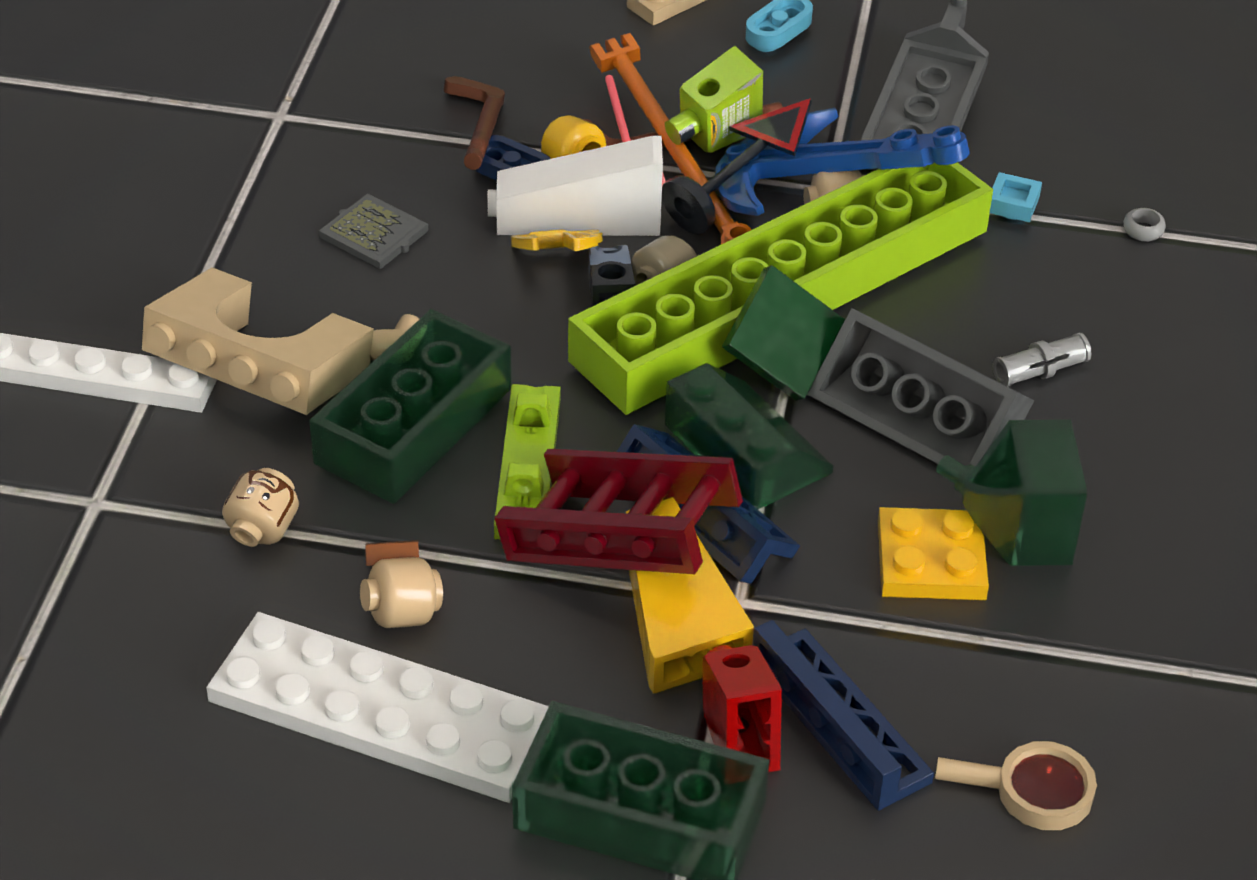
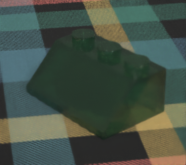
[665,363,833,510]

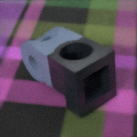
[589,245,635,307]

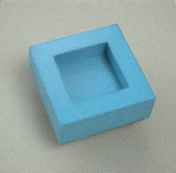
[990,172,1042,223]

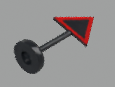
[661,98,812,235]

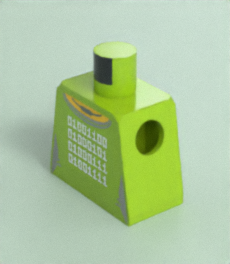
[665,46,763,153]

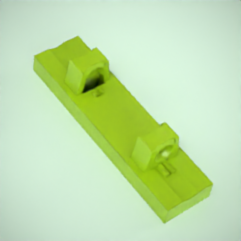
[494,384,561,539]

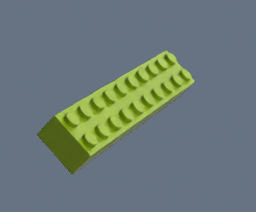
[568,162,993,415]

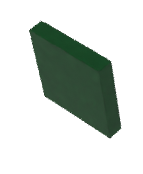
[722,265,845,401]

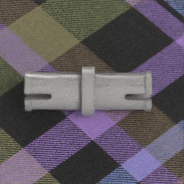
[993,333,1092,387]

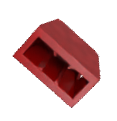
[703,645,782,780]

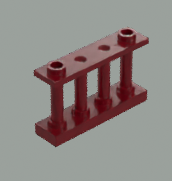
[494,449,743,575]

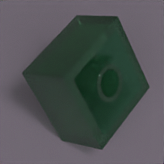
[936,419,1087,566]

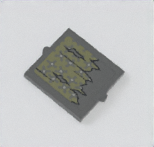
[319,193,429,269]

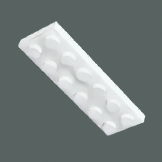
[206,612,554,803]

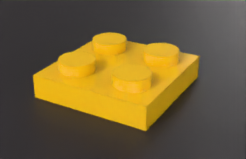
[878,507,989,600]

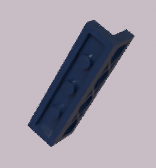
[616,424,800,584]
[753,620,934,811]

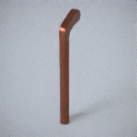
[444,76,505,170]

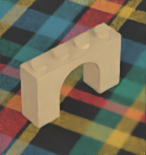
[142,268,374,415]

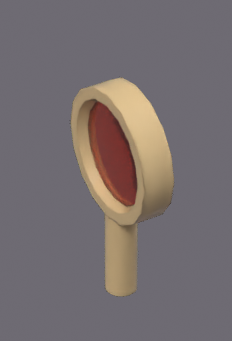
[935,741,1097,830]

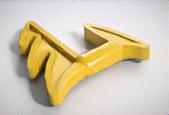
[511,229,603,251]

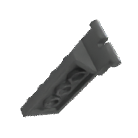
[861,0,989,171]

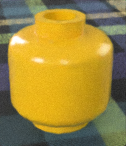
[541,115,606,159]

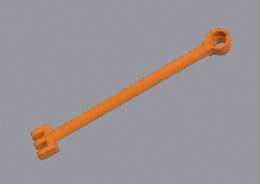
[589,33,752,244]

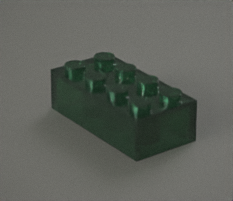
[309,309,511,504]
[512,700,770,880]

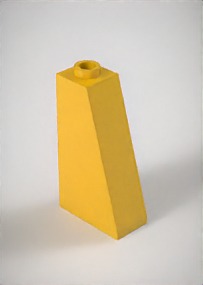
[626,497,754,694]

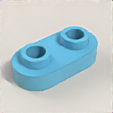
[745,0,813,52]

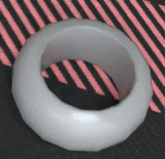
[1123,208,1166,242]

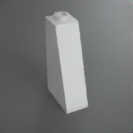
[488,136,663,236]

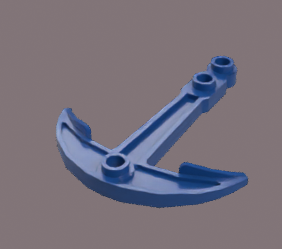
[715,108,970,216]

